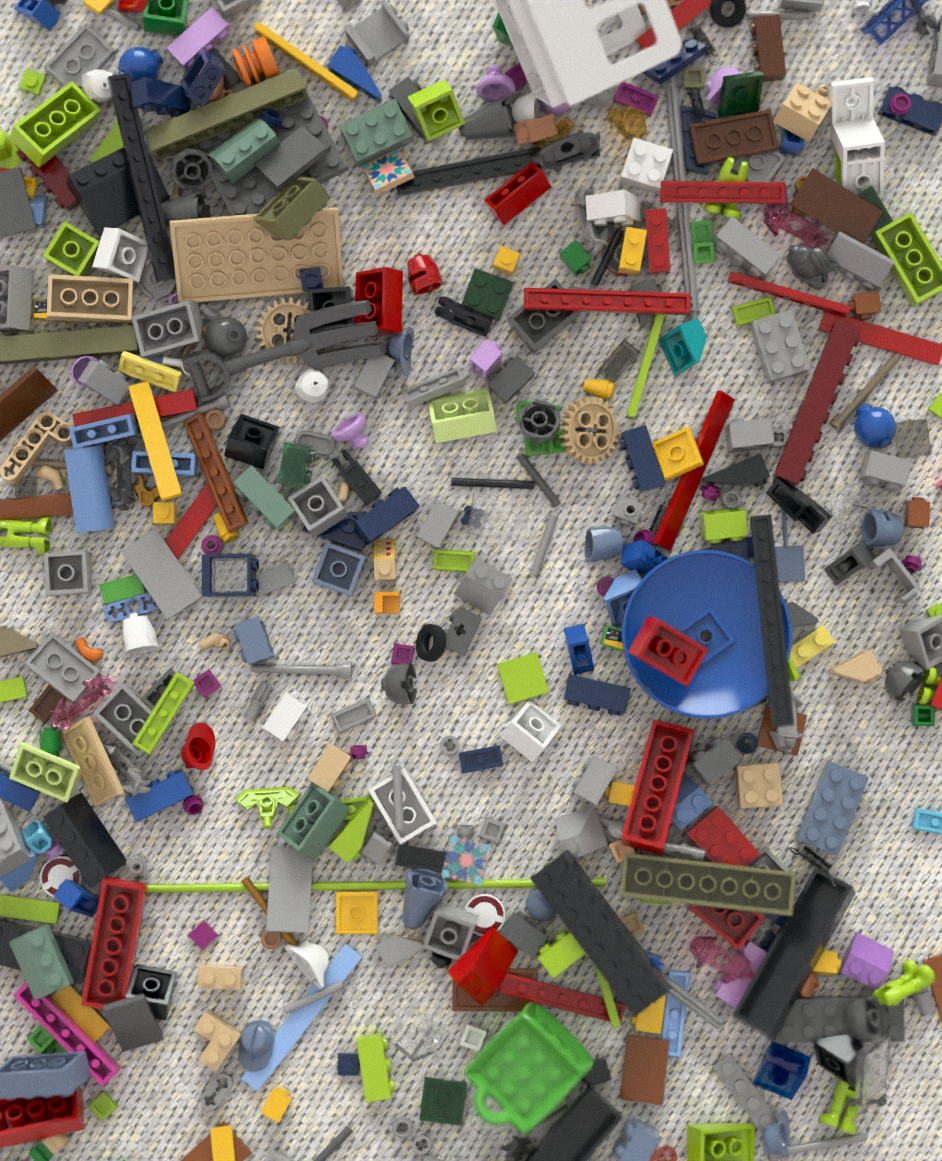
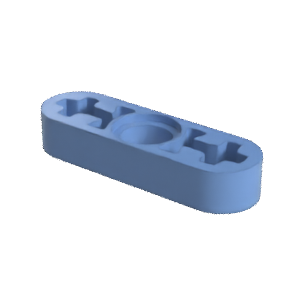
[105,593,160,622]

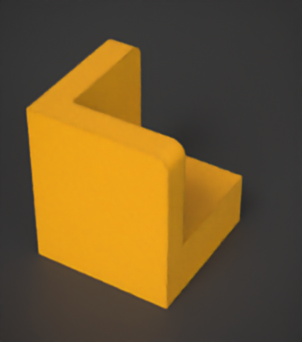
[374,592,400,614]

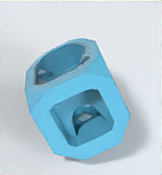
[23,820,52,853]

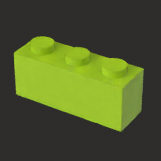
[356,1032,395,1103]

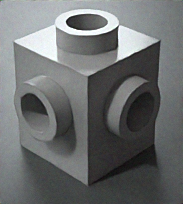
[612,495,645,527]

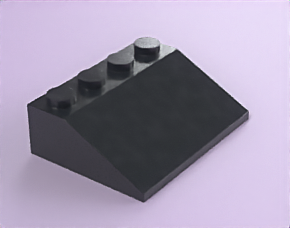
[66,147,169,236]

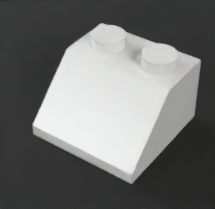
[500,700,562,763]

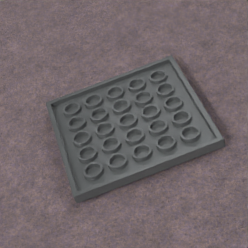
[195,95,348,216]

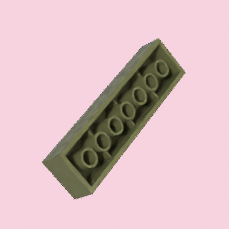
[620,853,796,916]

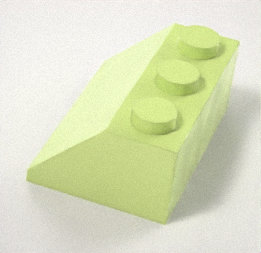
[428,388,497,443]
[9,742,81,802]

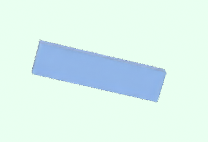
[661,970,690,1057]

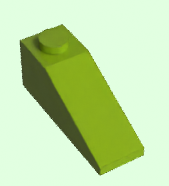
[329,796,374,864]

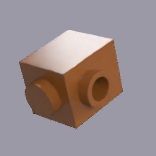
[848,291,881,320]

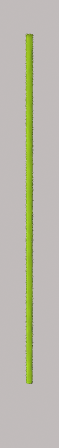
[147,878,606,893]

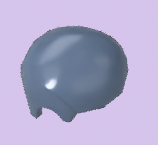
[526,888,556,922]

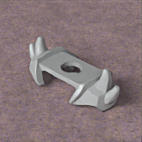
[572,189,609,255]
[767,686,805,753]
[102,741,152,796]

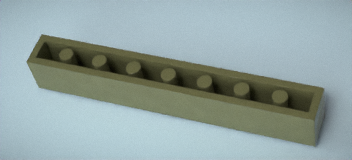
[144,68,309,161]
[0,323,140,365]

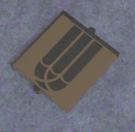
[894,419,932,459]

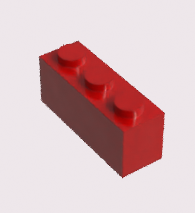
[484,162,552,226]
[645,208,671,274]

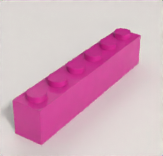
[13,982,122,1087]

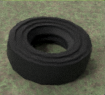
[709,0,746,28]
[416,624,446,662]

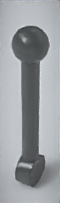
[849,1097,887,1107]

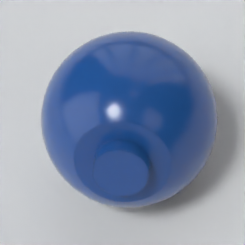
[118,47,163,82]
[854,403,896,449]

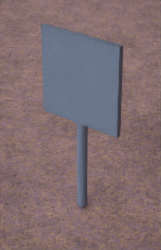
[775,509,805,582]

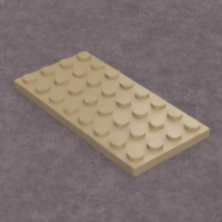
[170,207,344,303]

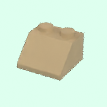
[827,649,883,684]

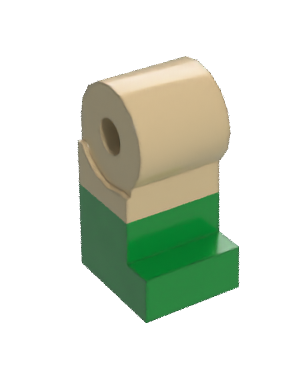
[28,1134,71,1161]

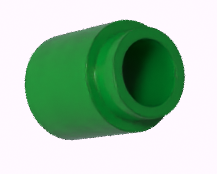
[39,727,61,757]

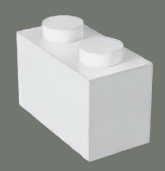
[263,692,309,741]

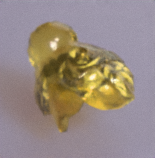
[607,106,647,141]

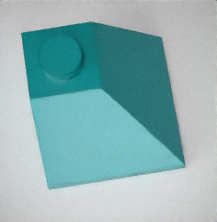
[658,318,707,377]

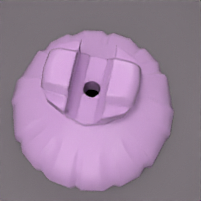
[476,64,515,102]
[331,413,368,448]

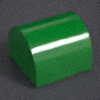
[911,705,935,726]

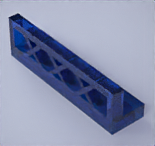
[860,0,928,45]

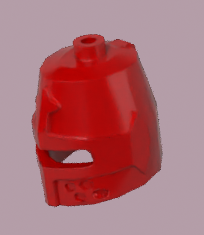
[407,253,443,295]

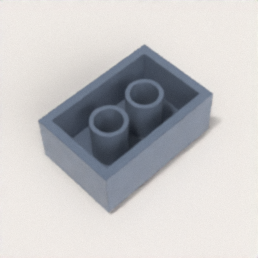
[612,1116,660,1161]

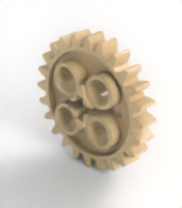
[255,297,313,365]
[558,396,621,464]

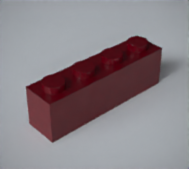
[16,146,79,212]

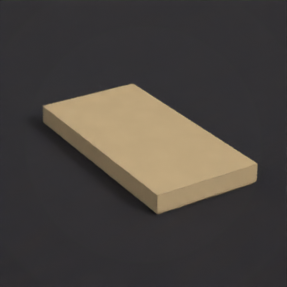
[61,716,125,808]

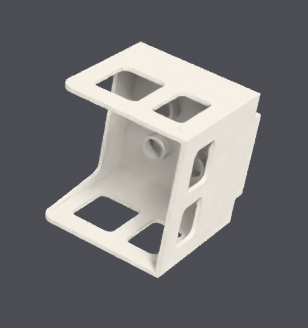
[494,0,682,108]

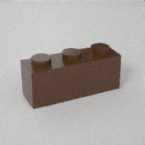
[750,14,786,82]

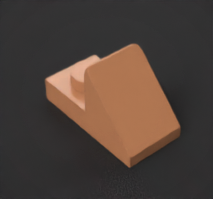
[513,113,558,145]

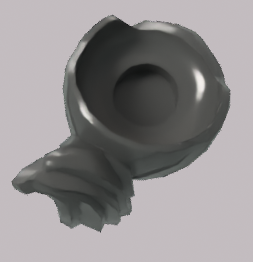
[786,245,838,277]

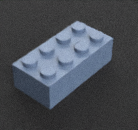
[795,761,869,856]
[0,1051,91,1100]

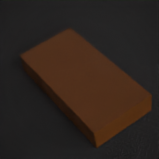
[28,685,66,724]

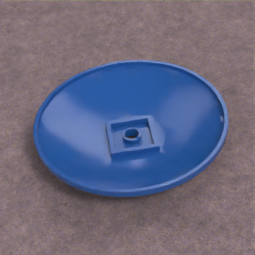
[622,550,792,719]

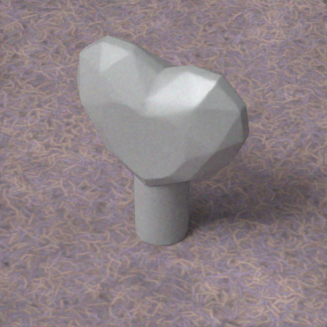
[599,814,626,840]

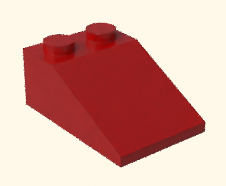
[628,616,708,687]
[447,926,518,1007]

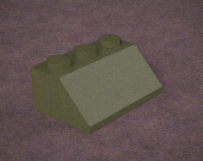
[253,176,330,241]

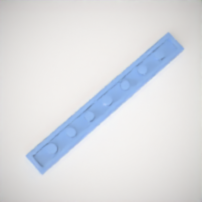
[241,943,363,1092]

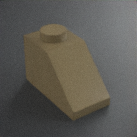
[0,625,39,658]

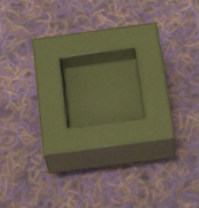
[684,67,705,90]

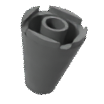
[458,96,516,140]
[160,192,211,228]

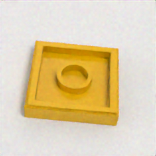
[652,426,704,481]
[336,891,378,934]

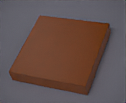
[757,705,807,756]

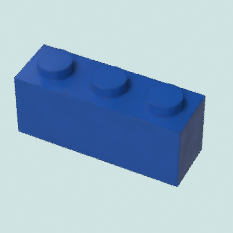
[125,769,195,822]

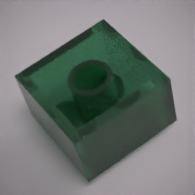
[277,441,316,488]

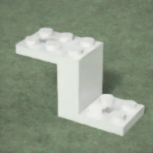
[831,77,885,198]

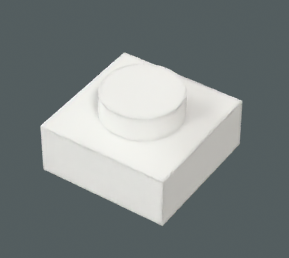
[459,1023,487,1052]

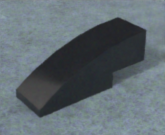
[766,477,832,534]

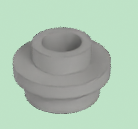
[392,1116,413,1138]

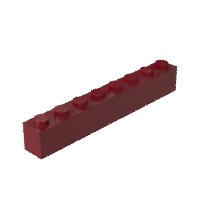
[773,320,861,485]

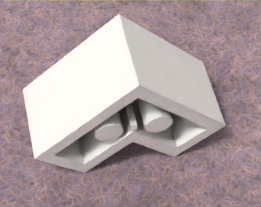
[586,190,641,227]

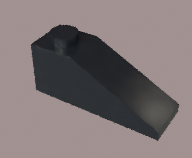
[701,453,770,488]

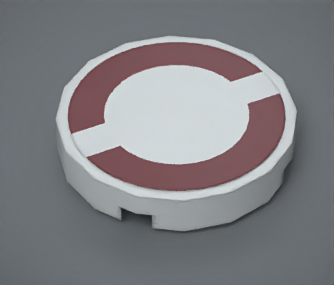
[40,856,83,897]
[464,893,505,936]

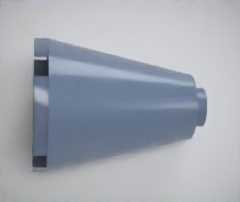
[402,868,448,929]

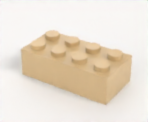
[47,274,133,324]

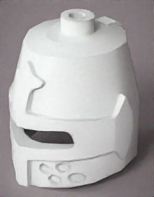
[81,69,113,104]
[294,369,331,404]
[123,613,159,654]

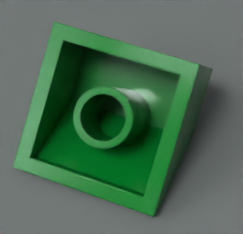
[143,0,189,36]

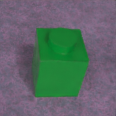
[559,240,592,275]

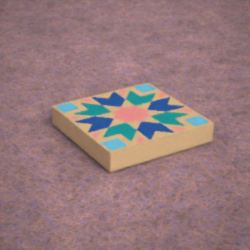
[362,148,414,195]

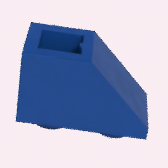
[621,540,668,574]

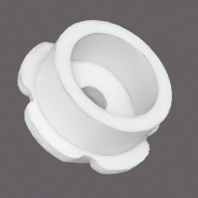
[852,0,872,14]

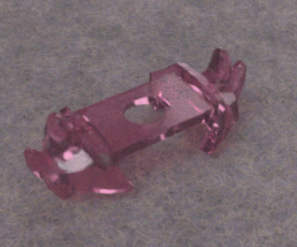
[763,205,829,248]
[50,673,114,730]
[689,936,755,984]

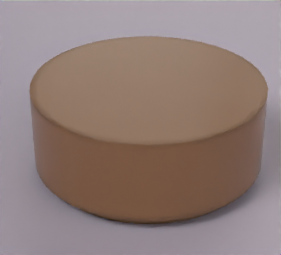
[205,409,226,431]
[261,930,282,949]

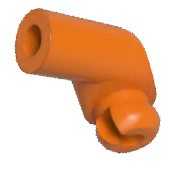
[75,637,103,662]

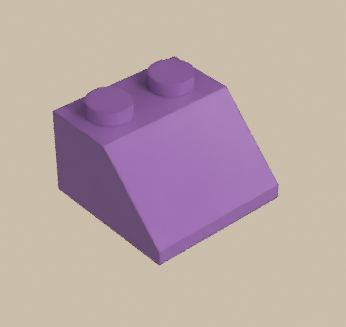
[840,932,894,990]

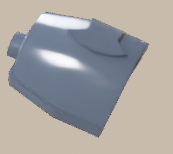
[862,509,904,547]
[585,526,626,562]

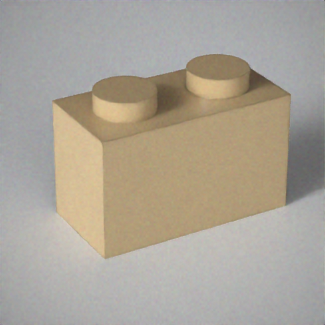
[307,743,353,792]
[197,964,244,990]

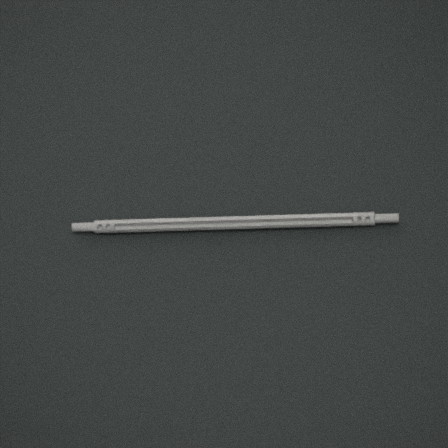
[665,74,699,321]

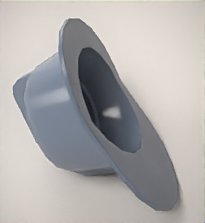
[387,327,414,377]
[239,1020,275,1071]
[762,1109,790,1158]

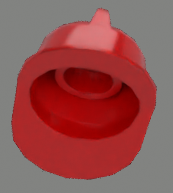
[181,722,216,771]

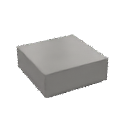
[479,817,506,844]

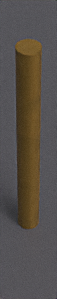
[241,876,298,946]

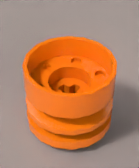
[232,37,280,87]

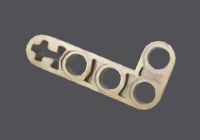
[0,412,72,485]

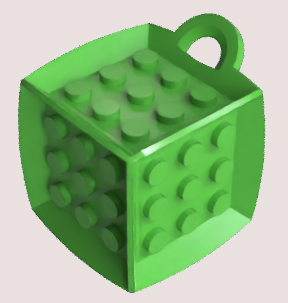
[465,1002,593,1134]

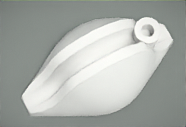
[512,92,540,123]
[285,940,329,990]

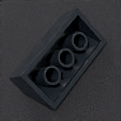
[43,793,127,887]

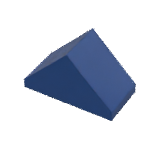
[779,128,804,157]

